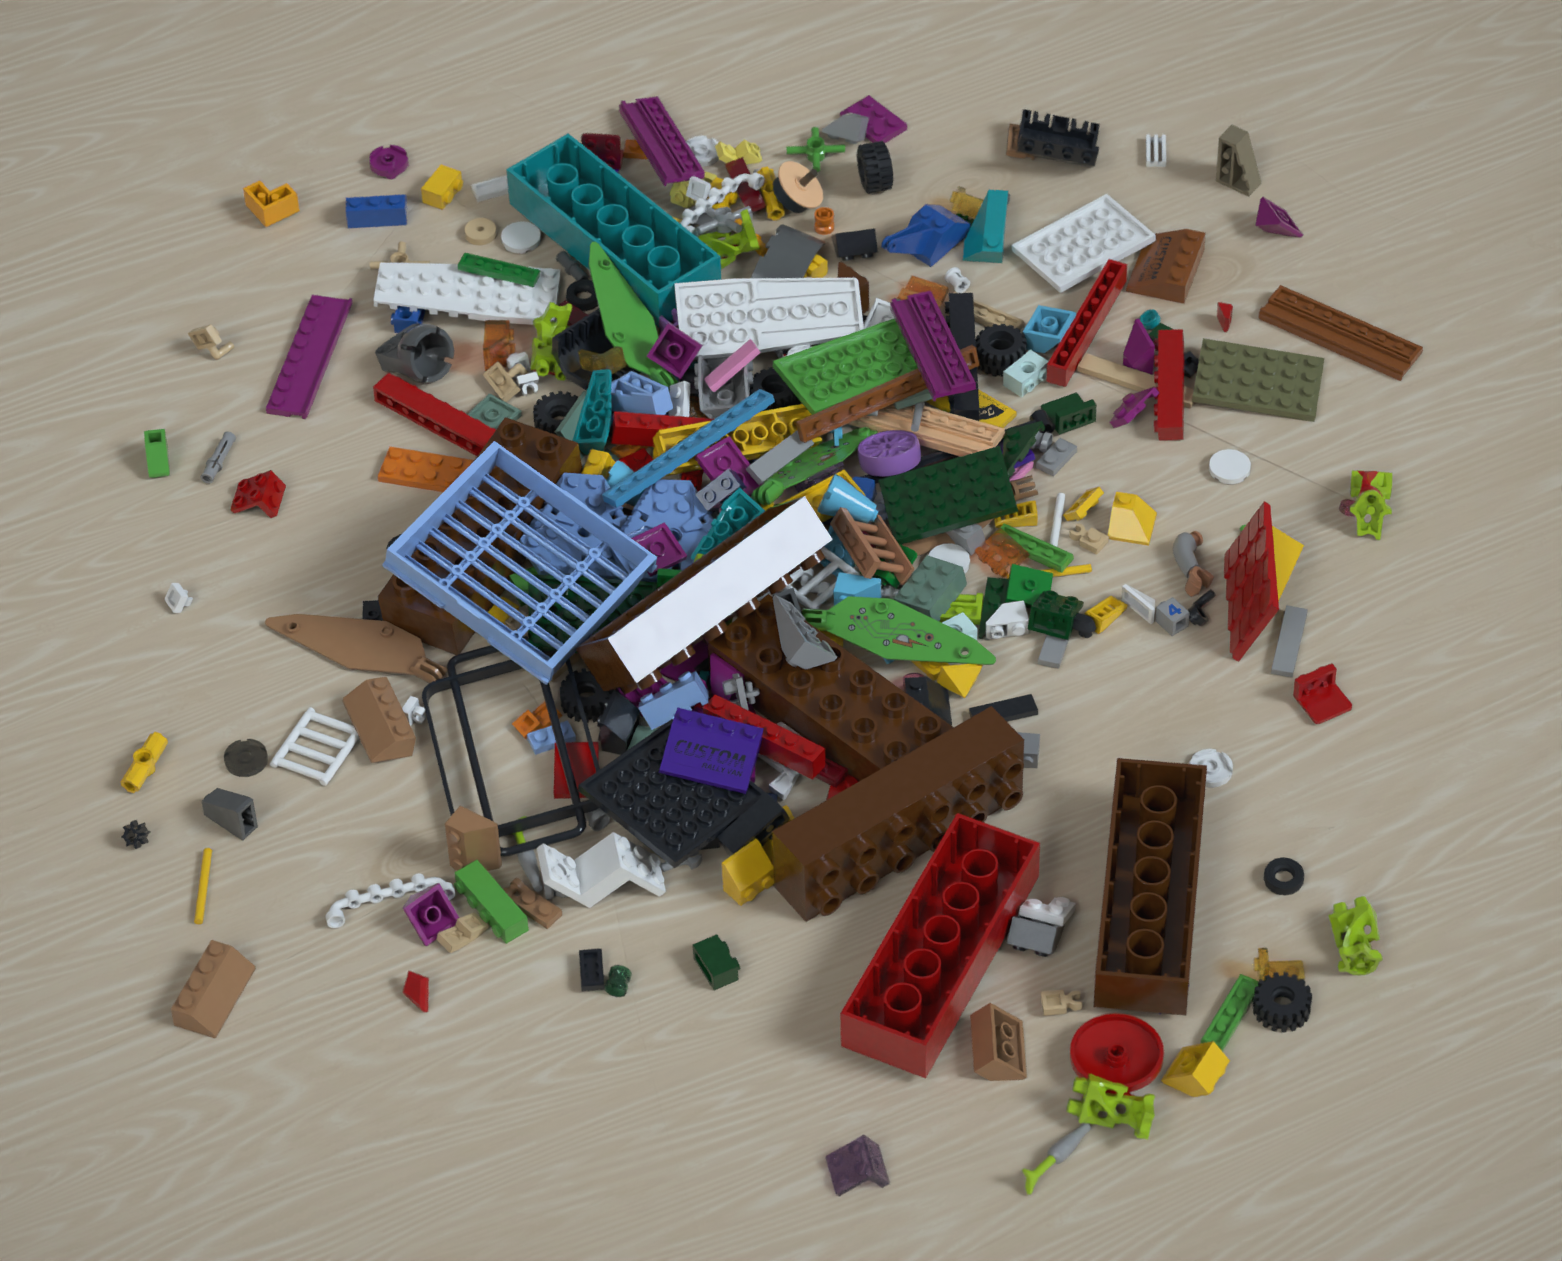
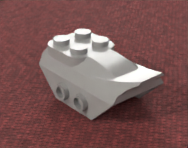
[694,355,753,419]

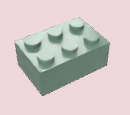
[893,555,967,621]

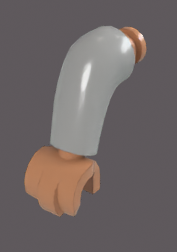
[1173,531,1214,597]

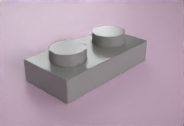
[1036,438,1077,477]

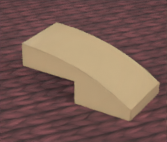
[436,912,489,953]

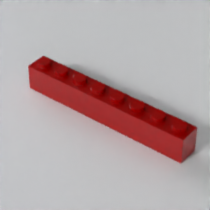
[1046,259,1127,387]
[373,372,496,456]

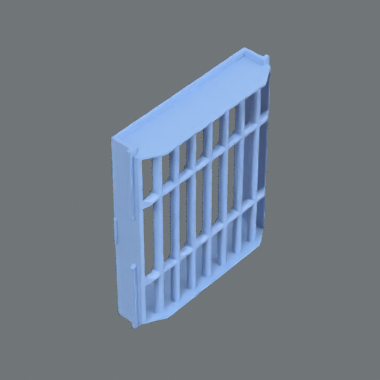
[382,441,657,685]

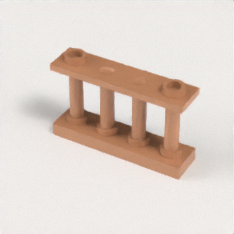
[830,507,914,585]

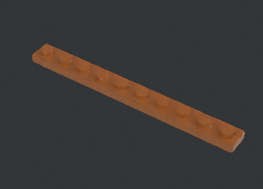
[796,345,979,443]

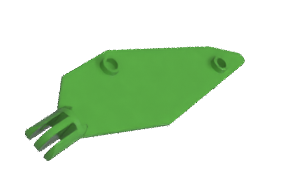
[589,242,678,394]

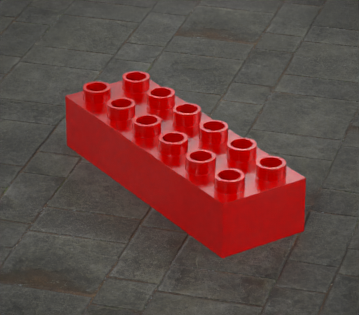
[840,813,1040,1079]

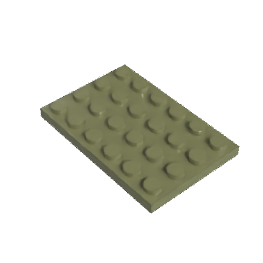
[1192,338,1325,422]

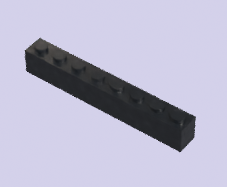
[945,293,979,421]

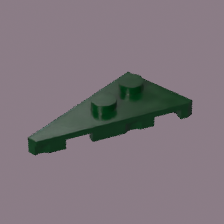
[1003,421,1045,478]
[978,577,1008,639]

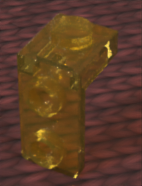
[949,186,983,218]
[578,346,626,374]
[1253,948,1305,981]

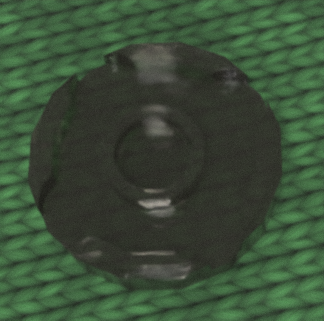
[224,739,268,777]

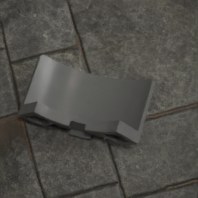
[751,224,826,278]

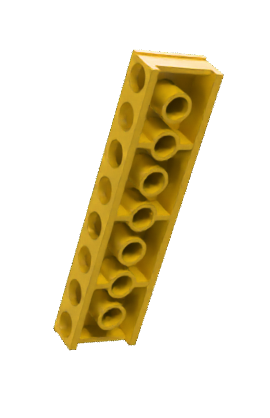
[653,404,822,477]

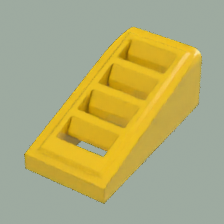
[994,500,1038,528]
[1085,596,1128,634]

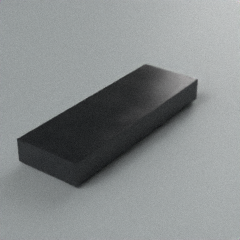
[969,694,1038,722]

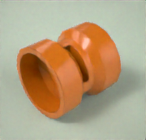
[814,207,834,235]

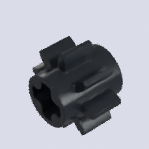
[121,820,151,849]

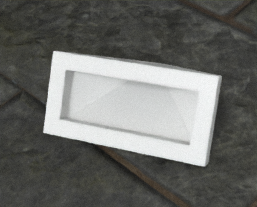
[1122,584,1155,624]

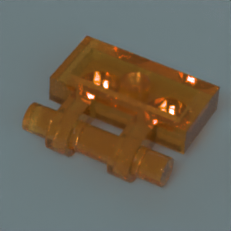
[975,527,1030,578]

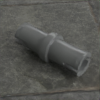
[556,251,589,281]

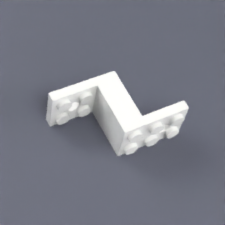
[537,832,666,908]

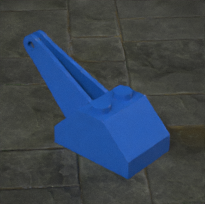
[881,204,970,267]

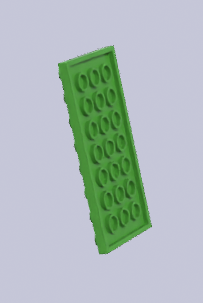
[773,318,918,415]

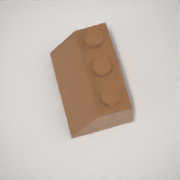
[445,806,502,871]
[970,1003,1027,1081]

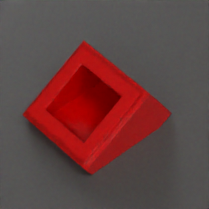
[1217,302,1233,333]

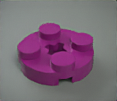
[369,145,409,180]

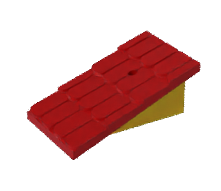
[1224,501,1304,662]

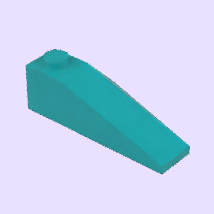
[963,190,1009,263]
[572,369,612,455]
[691,487,765,560]

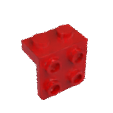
[230,470,286,518]
[1293,663,1352,724]

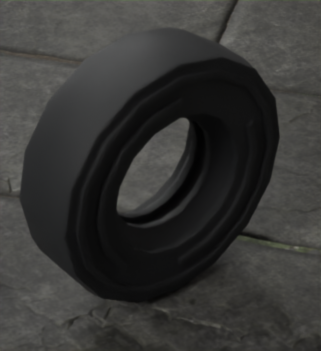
[566,279,598,311]
[1263,857,1305,895]

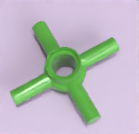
[786,127,845,172]

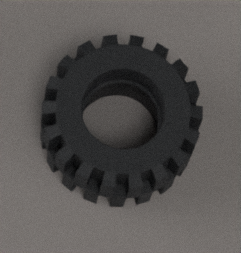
[857,141,893,194]
[976,324,1027,377]
[750,367,801,412]

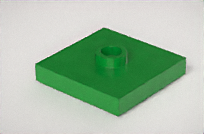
[1005,564,1053,609]

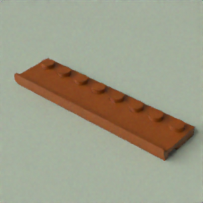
[1259,285,1423,381]

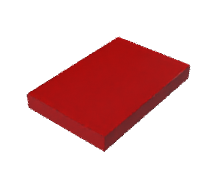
[553,742,599,799]

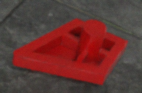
[402,971,429,1012]

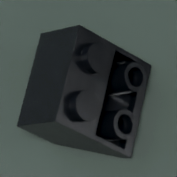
[597,690,641,755]

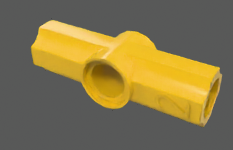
[757,166,785,221]
[121,732,168,793]

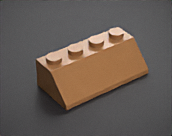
[342,676,416,763]
[171,940,256,1039]

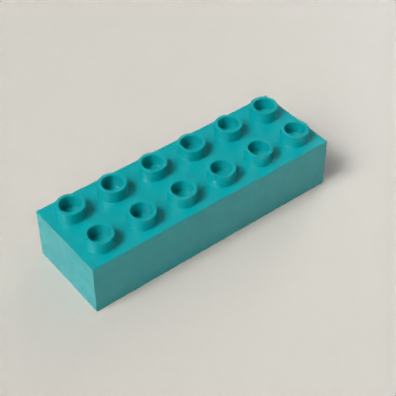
[506,133,722,328]

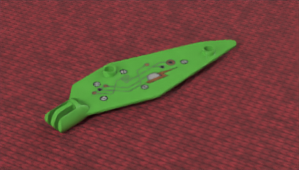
[751,427,878,505]
[802,596,996,665]

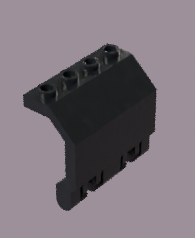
[1016,109,1100,168]
[552,308,642,390]

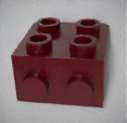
[581,133,624,170]

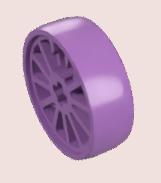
[858,430,921,476]

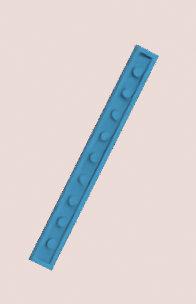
[602,389,775,508]

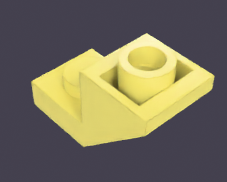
[715,139,762,165]

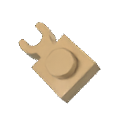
[1069,523,1109,555]
[1040,990,1082,1016]

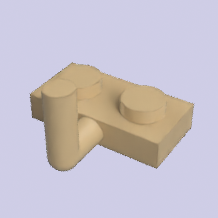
[188,324,234,360]
[483,362,529,402]

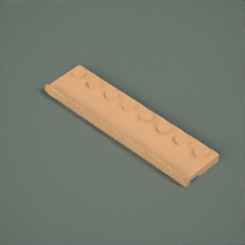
[848,404,1005,457]

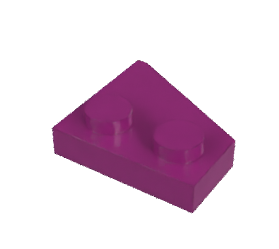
[1109,387,1159,428]

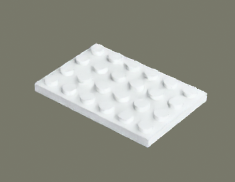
[1012,194,1156,293]

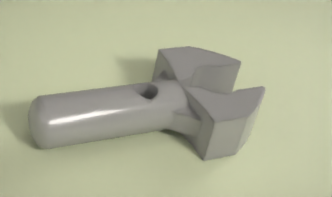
[660,851,702,872]

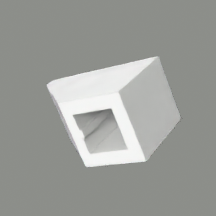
[985,601,1029,640]

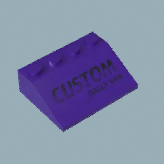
[659,707,764,794]

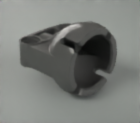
[375,323,454,383]

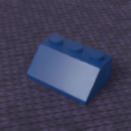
[346,194,407,229]

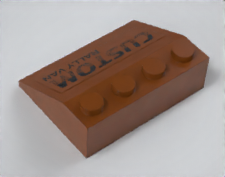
[1126,229,1206,304]

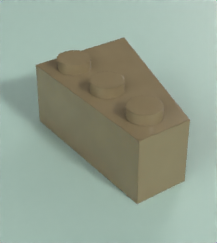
[1216,124,1262,196]

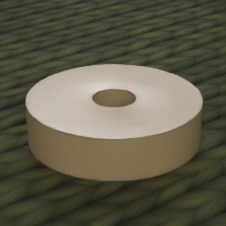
[464,218,497,245]

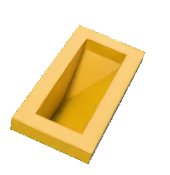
[936,664,983,698]

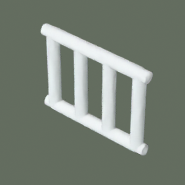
[782,546,860,609]
[270,707,359,786]

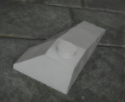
[773,595,837,669]

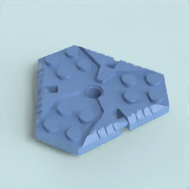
[519,473,628,580]
[609,479,713,582]

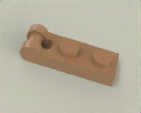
[503,878,562,929]

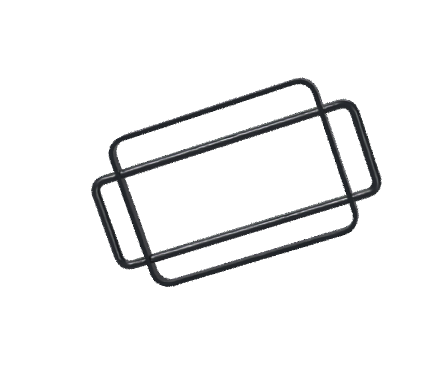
[422,636,600,857]

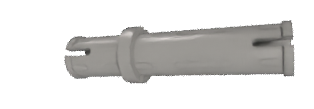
[200,431,236,484]

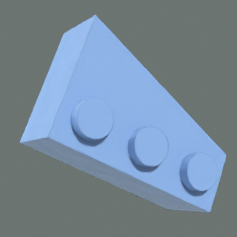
[611,371,673,415]
[638,671,709,730]

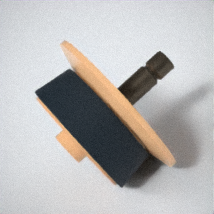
[773,161,823,213]

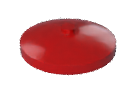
[1070,1013,1164,1093]

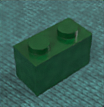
[693,934,740,991]

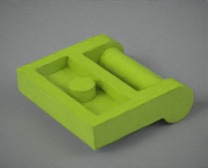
[939,593,983,625]

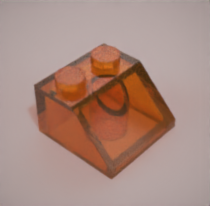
[483,320,516,372]

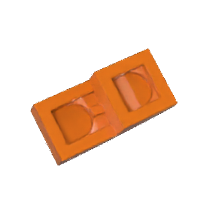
[512,701,563,739]

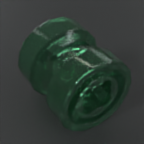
[604,965,632,997]

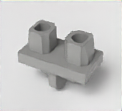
[722,673,760,711]

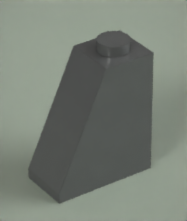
[201,788,258,841]

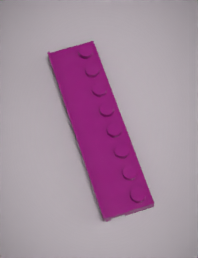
[619,96,705,186]
[890,291,976,401]
[266,295,353,419]

